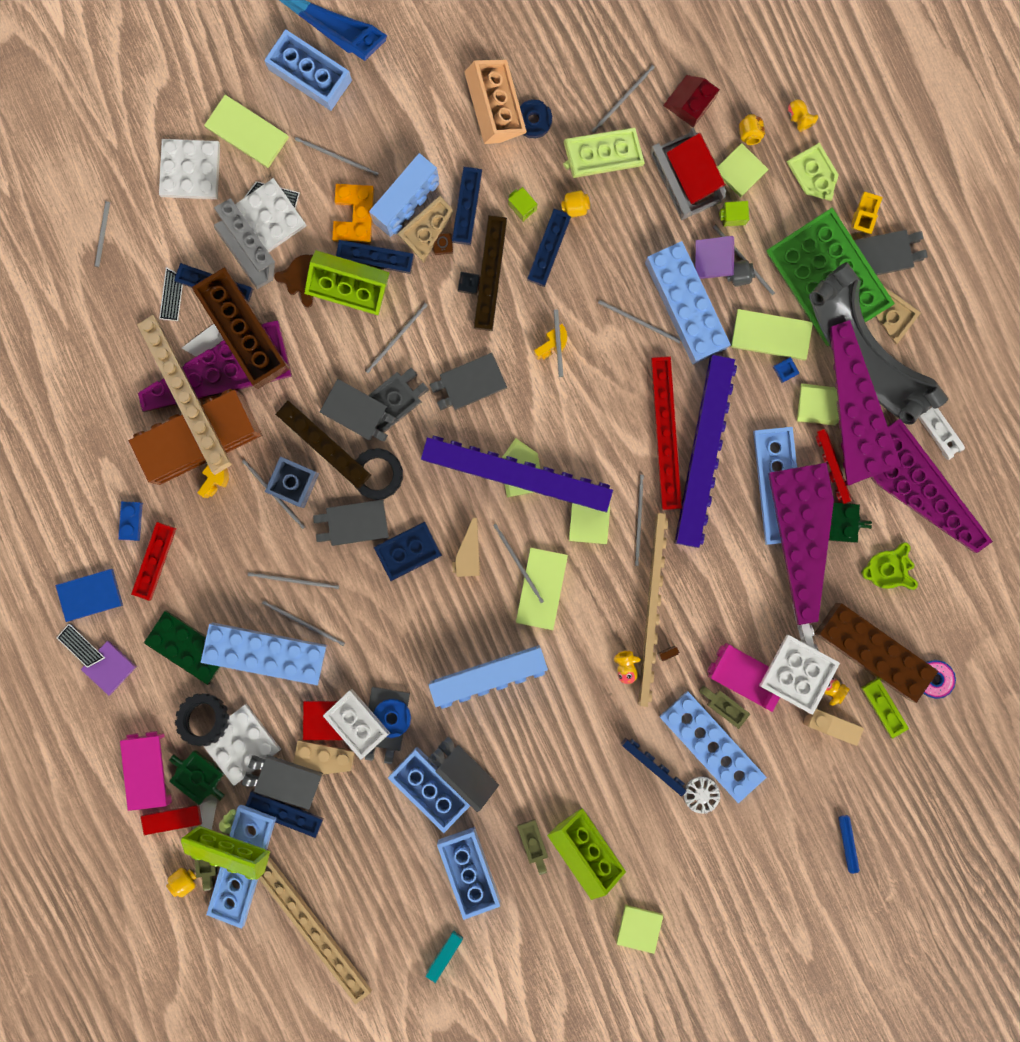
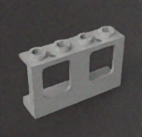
[650,127,726,220]
[214,198,275,289]

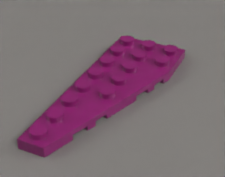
[138,320,292,412]
[870,419,993,553]
[768,463,834,625]

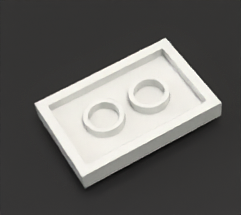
[323,689,390,760]

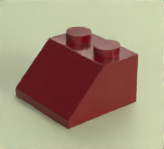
[663,75,720,127]

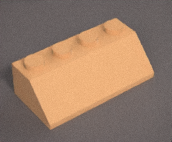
[465,60,527,144]

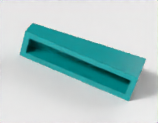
[425,931,463,983]

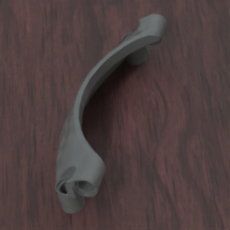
[809,262,948,425]

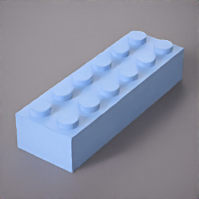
[645,241,731,365]
[201,622,327,685]
[428,645,548,709]

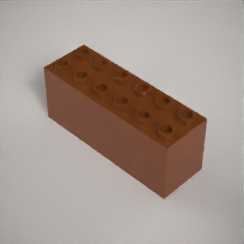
[128,389,263,485]

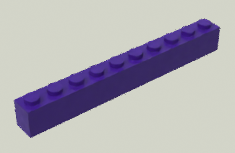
[674,355,737,548]
[421,435,613,513]

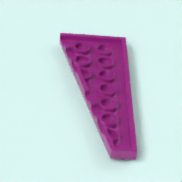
[830,320,902,486]

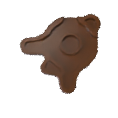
[274,254,314,308]

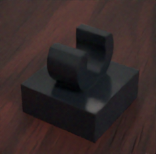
[458,272,480,295]

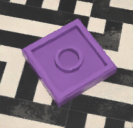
[695,236,734,279]
[81,641,137,696]

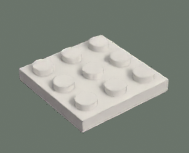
[159,139,220,199]
[235,178,307,252]
[759,634,840,715]
[204,704,281,786]

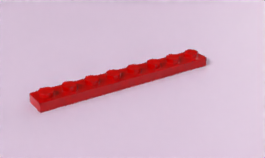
[651,356,682,510]

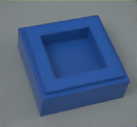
[773,357,800,383]

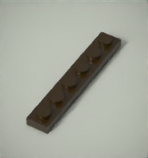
[474,215,507,331]
[275,400,371,489]

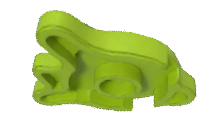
[861,542,918,590]

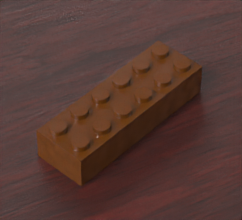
[191,267,290,389]
[814,603,939,703]

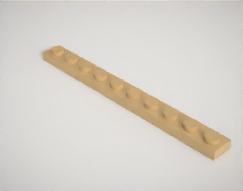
[137,315,232,475]
[638,513,668,707]
[259,856,372,1004]

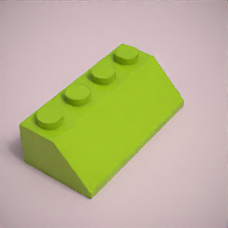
[304,250,390,315]
[547,808,626,900]
[181,826,270,880]

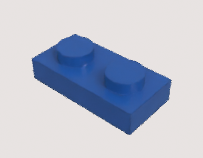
[118,501,143,541]

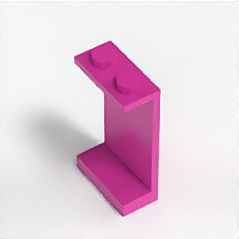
[707,643,780,712]
[120,731,172,811]

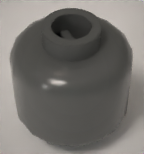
[727,260,755,287]

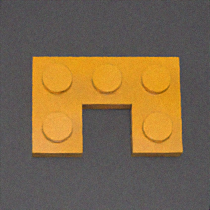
[332,184,374,244]

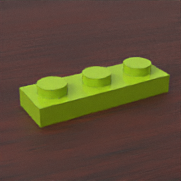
[861,678,909,739]

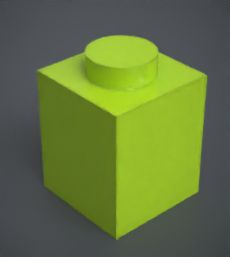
[508,187,538,222]
[719,201,750,227]

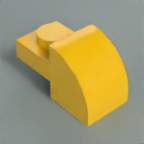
[851,191,883,234]
[534,324,567,360]
[197,465,229,498]

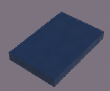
[374,522,442,581]

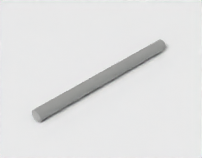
[95,201,110,267]
[554,310,564,377]

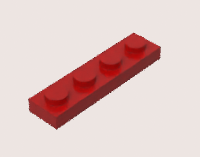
[815,429,852,504]
[131,522,177,601]

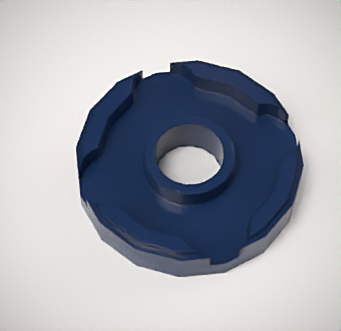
[520,99,553,139]

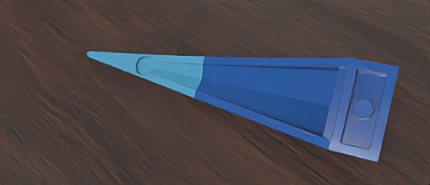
[279,0,387,61]

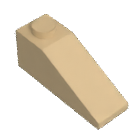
[452,518,480,577]
[803,709,864,746]

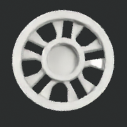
[684,777,720,814]

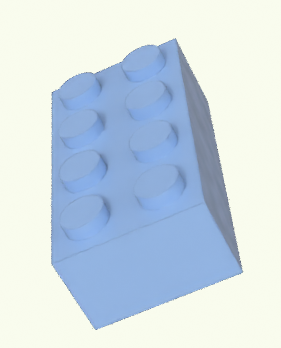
[264,29,352,111]
[369,153,439,237]
[388,747,470,833]
[437,826,501,920]

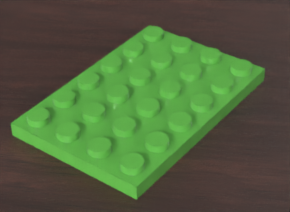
[766,207,895,347]

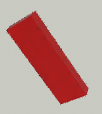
[140,805,202,835]

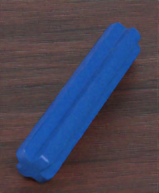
[839,815,860,874]

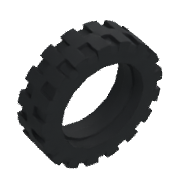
[354,448,403,500]
[175,693,229,746]

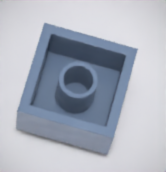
[265,456,319,508]

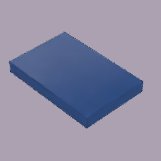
[55,569,123,622]

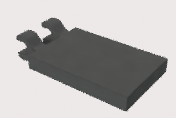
[854,230,928,275]
[429,353,507,411]
[368,368,429,433]
[320,379,397,442]
[313,500,389,546]
[365,687,410,764]
[428,737,499,812]
[242,755,323,810]

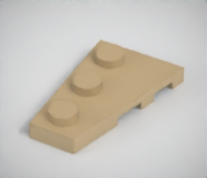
[398,196,453,263]

